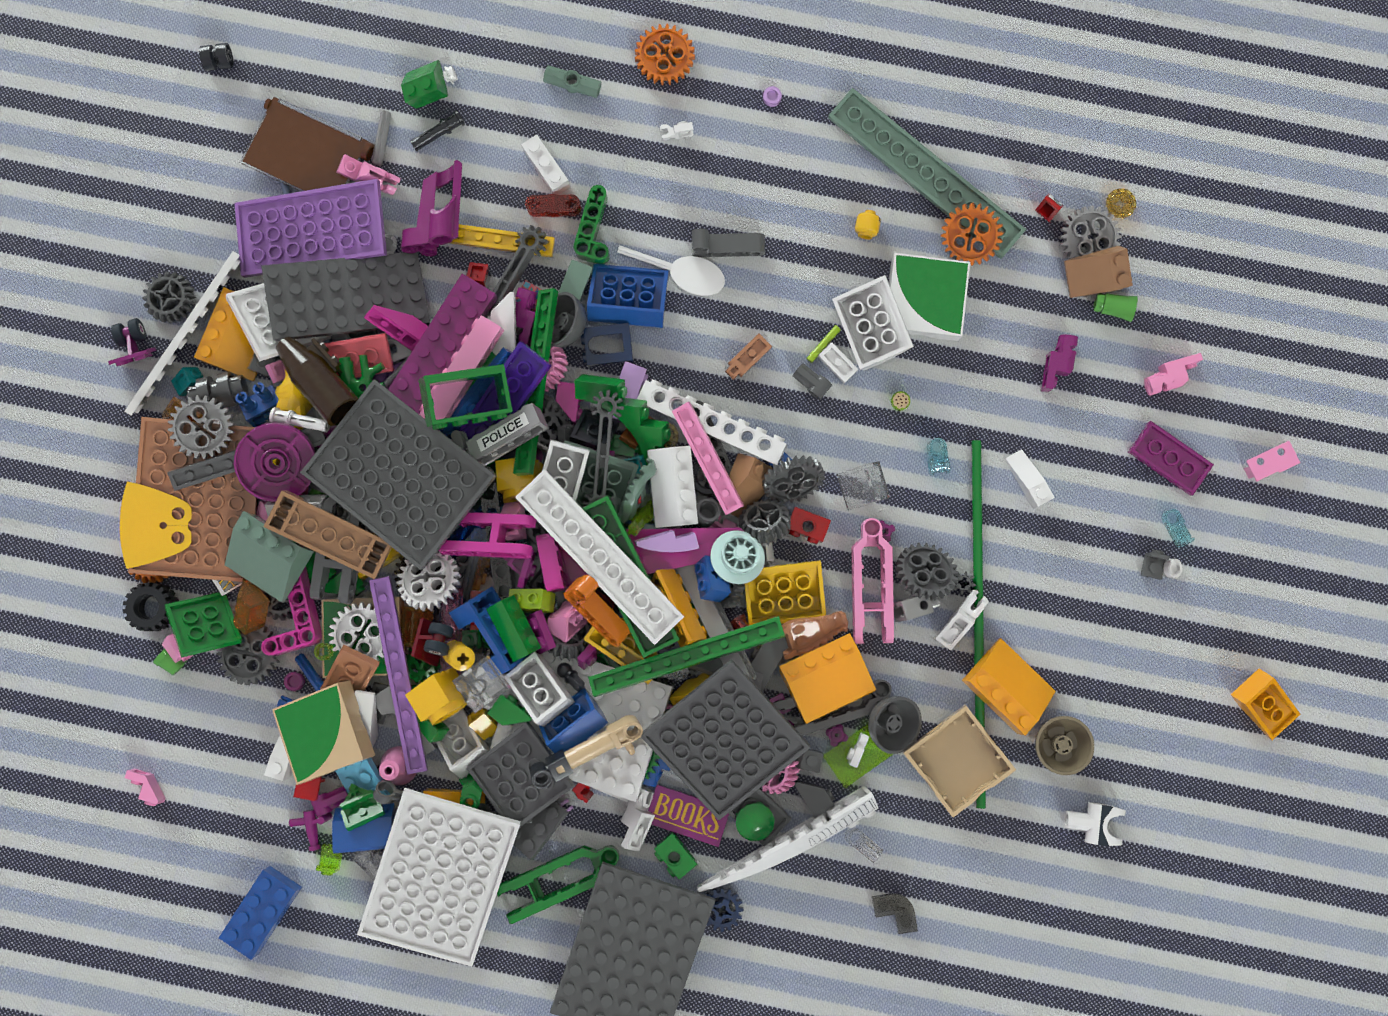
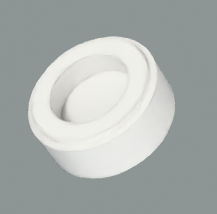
[1163,559,1182,578]

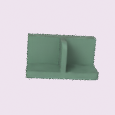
[558,260,593,301]

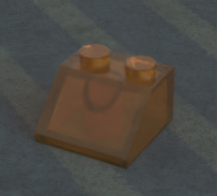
[233,578,269,635]

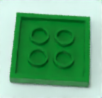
[165,592,242,658]

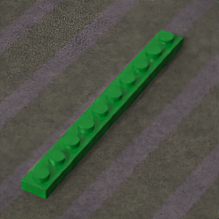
[513,288,558,476]
[588,616,785,697]

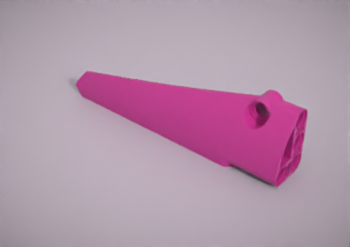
[536,527,745,593]

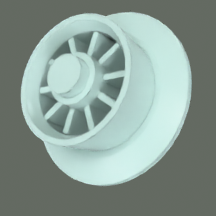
[710,531,765,584]

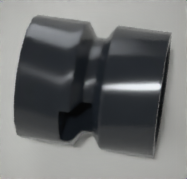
[199,43,234,71]

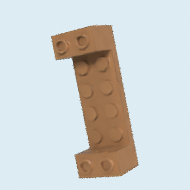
[263,490,392,579]

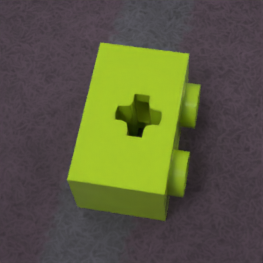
[509,589,556,613]

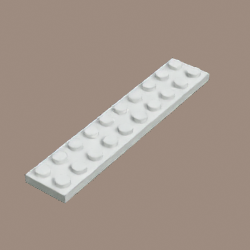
[124,251,241,416]
[515,469,684,645]

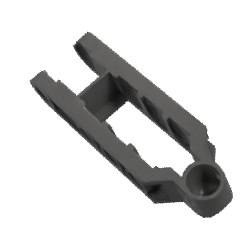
[310,496,365,604]
[772,679,892,736]

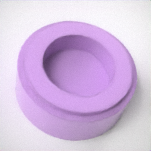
[763,86,782,107]

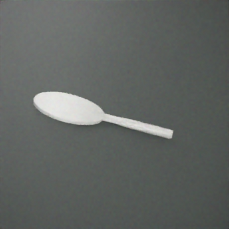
[617,245,725,296]

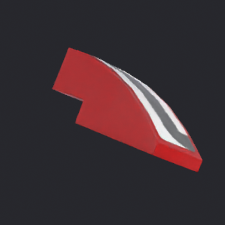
[1035,194,1064,222]

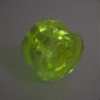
[314,643,334,660]

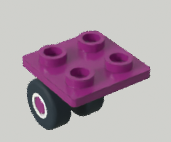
[108,318,156,367]

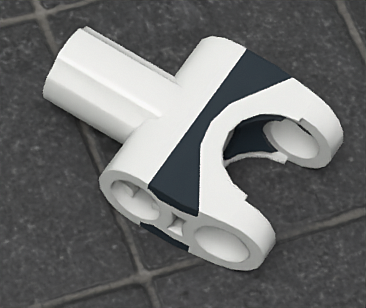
[1064,802,1126,846]

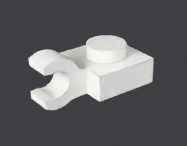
[660,121,693,141]

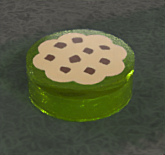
[890,391,910,411]

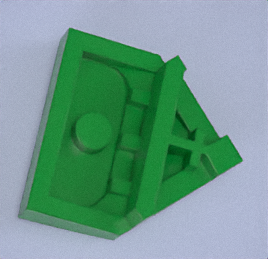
[340,783,386,832]

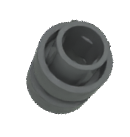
[187,371,249,408]

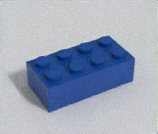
[219,866,302,960]

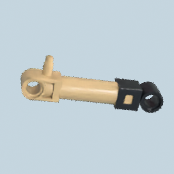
[529,715,643,789]

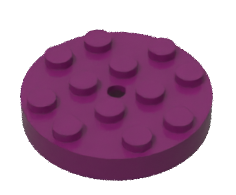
[234,423,316,502]

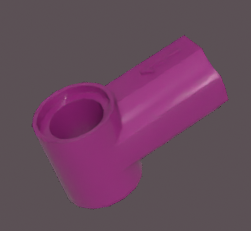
[310,786,348,817]

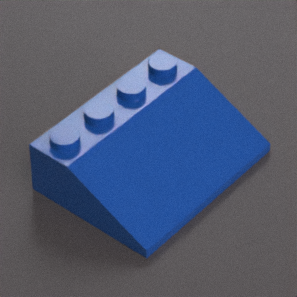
[587,264,669,328]

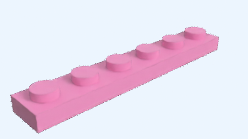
[672,402,744,515]

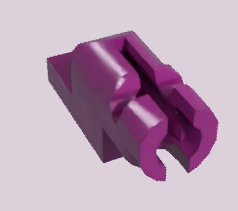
[516,287,537,348]
[1041,334,1078,392]

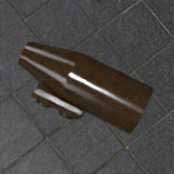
[276,337,359,426]

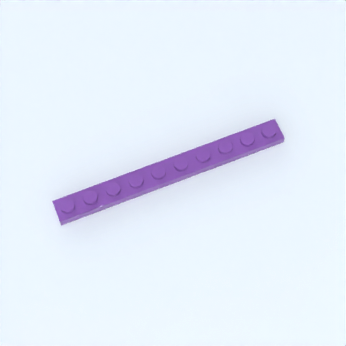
[369,576,428,775]

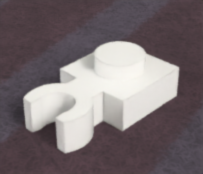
[846,733,869,768]

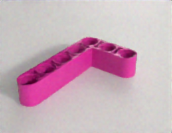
[261,566,322,655]

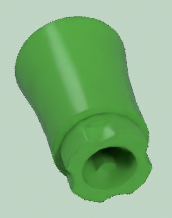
[1093,293,1138,322]

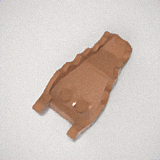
[782,611,848,660]

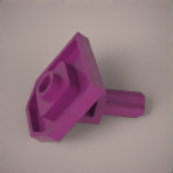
[503,550,537,589]

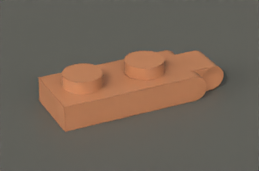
[725,333,772,380]

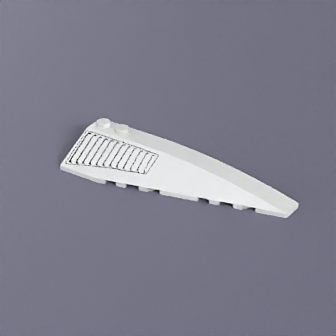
[697,786,878,892]

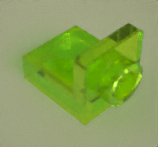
[316,844,342,876]

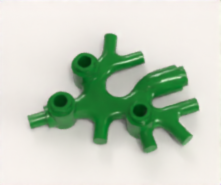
[339,355,385,398]

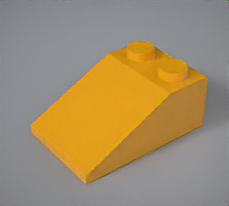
[1231,669,1301,740]

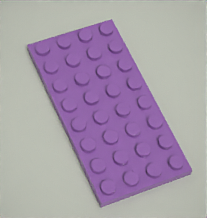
[234,179,387,278]

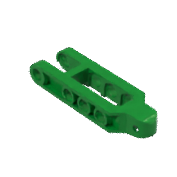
[497,845,620,924]

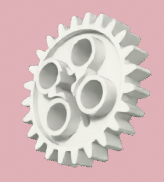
[396,552,461,611]
[328,602,384,661]

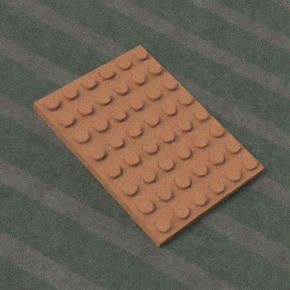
[128,417,258,582]

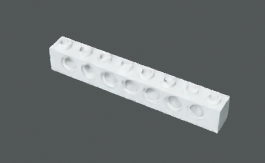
[637,379,787,465]

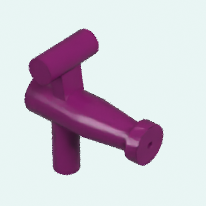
[289,809,333,851]

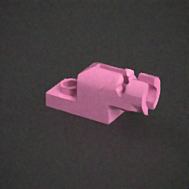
[336,154,400,196]
[1144,353,1203,396]

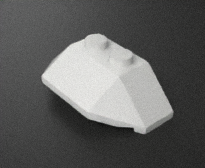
[487,292,516,355]

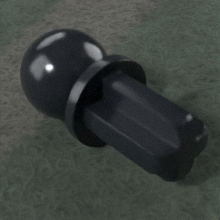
[557,662,585,692]

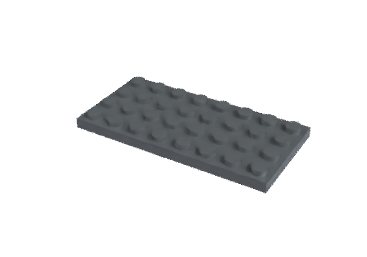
[261,252,430,342]

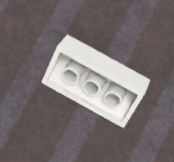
[647,446,698,528]

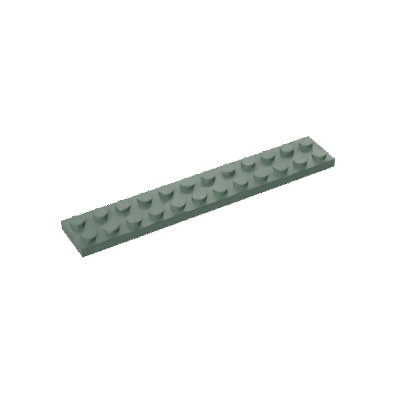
[828,88,1026,259]

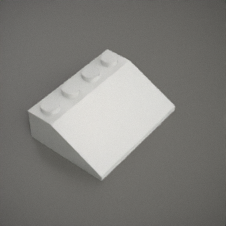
[832,275,914,371]

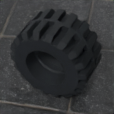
[122,583,179,631]

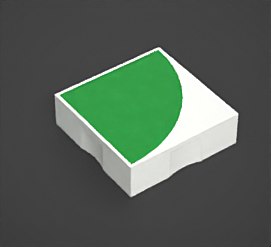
[889,253,970,341]

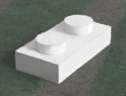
[818,343,859,383]

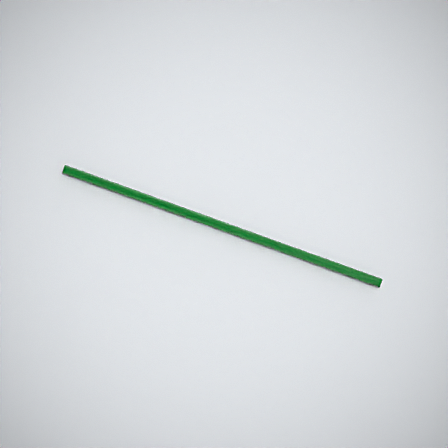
[972,440,986,809]

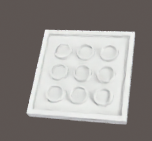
[226,283,332,362]

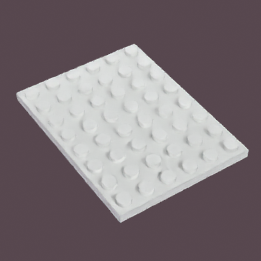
[489,651,673,802]
[357,788,521,967]

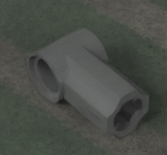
[793,363,832,400]

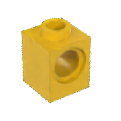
[467,707,498,741]

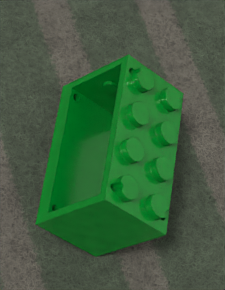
[418,364,512,430]

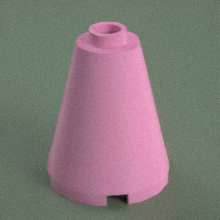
[379,746,416,785]

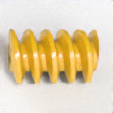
[443,640,475,671]

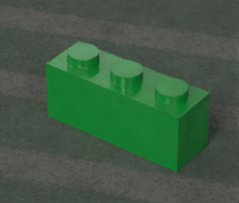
[486,595,541,662]

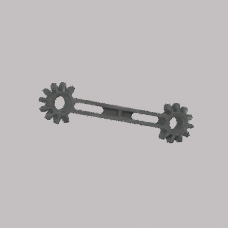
[485,225,548,318]
[582,390,624,507]

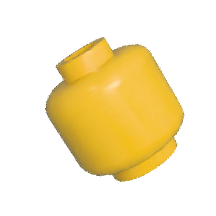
[855,210,881,240]

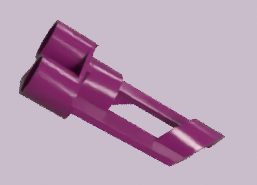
[401,160,462,256]

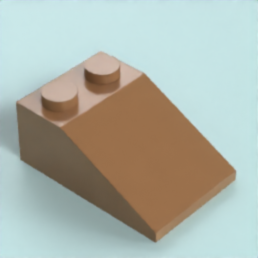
[1064,246,1133,298]
[718,453,773,518]

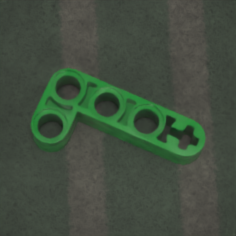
[573,185,610,264]

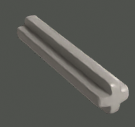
[372,110,391,166]

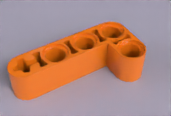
[563,575,630,647]

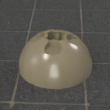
[1035,716,1094,775]

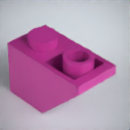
[556,382,584,424]

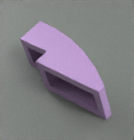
[634,530,699,552]

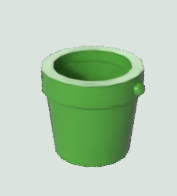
[153,649,187,676]

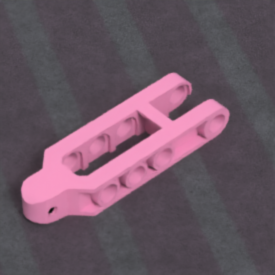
[851,518,894,644]

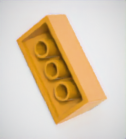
[652,569,707,647]

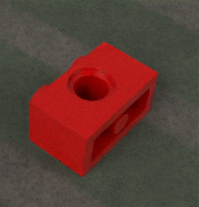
[788,507,831,545]

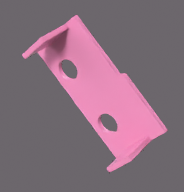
[1243,441,1301,482]

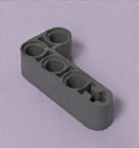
[692,229,765,257]

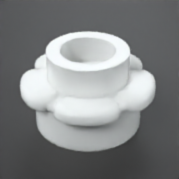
[443,65,458,84]

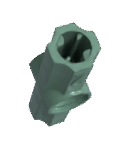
[543,65,602,98]

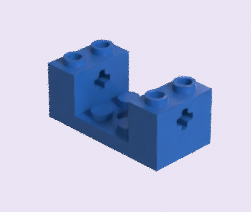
[449,586,534,680]

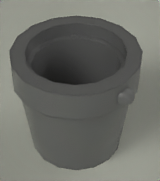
[696,498,721,528]

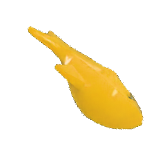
[273,369,313,465]

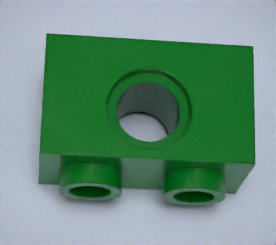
[654,832,697,880]

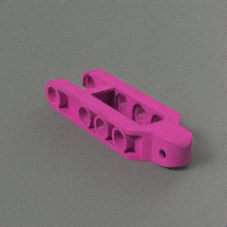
[439,512,537,559]

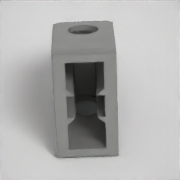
[893,595,940,622]

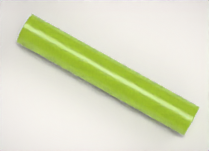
[806,325,841,363]

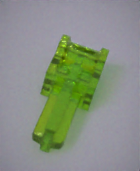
[628,500,654,536]

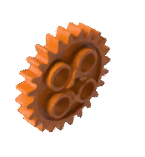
[635,24,695,85]
[941,202,1004,266]

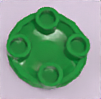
[736,802,775,841]

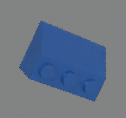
[539,688,608,753]
[332,803,396,853]

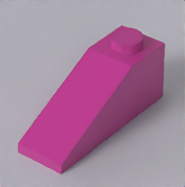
[364,305,428,351]

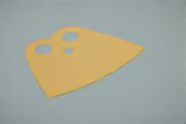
[120,481,192,569]

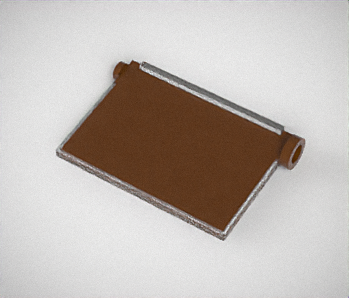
[240,97,375,192]

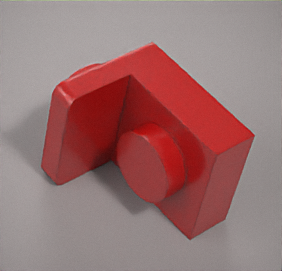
[466,262,489,288]
[572,783,594,803]

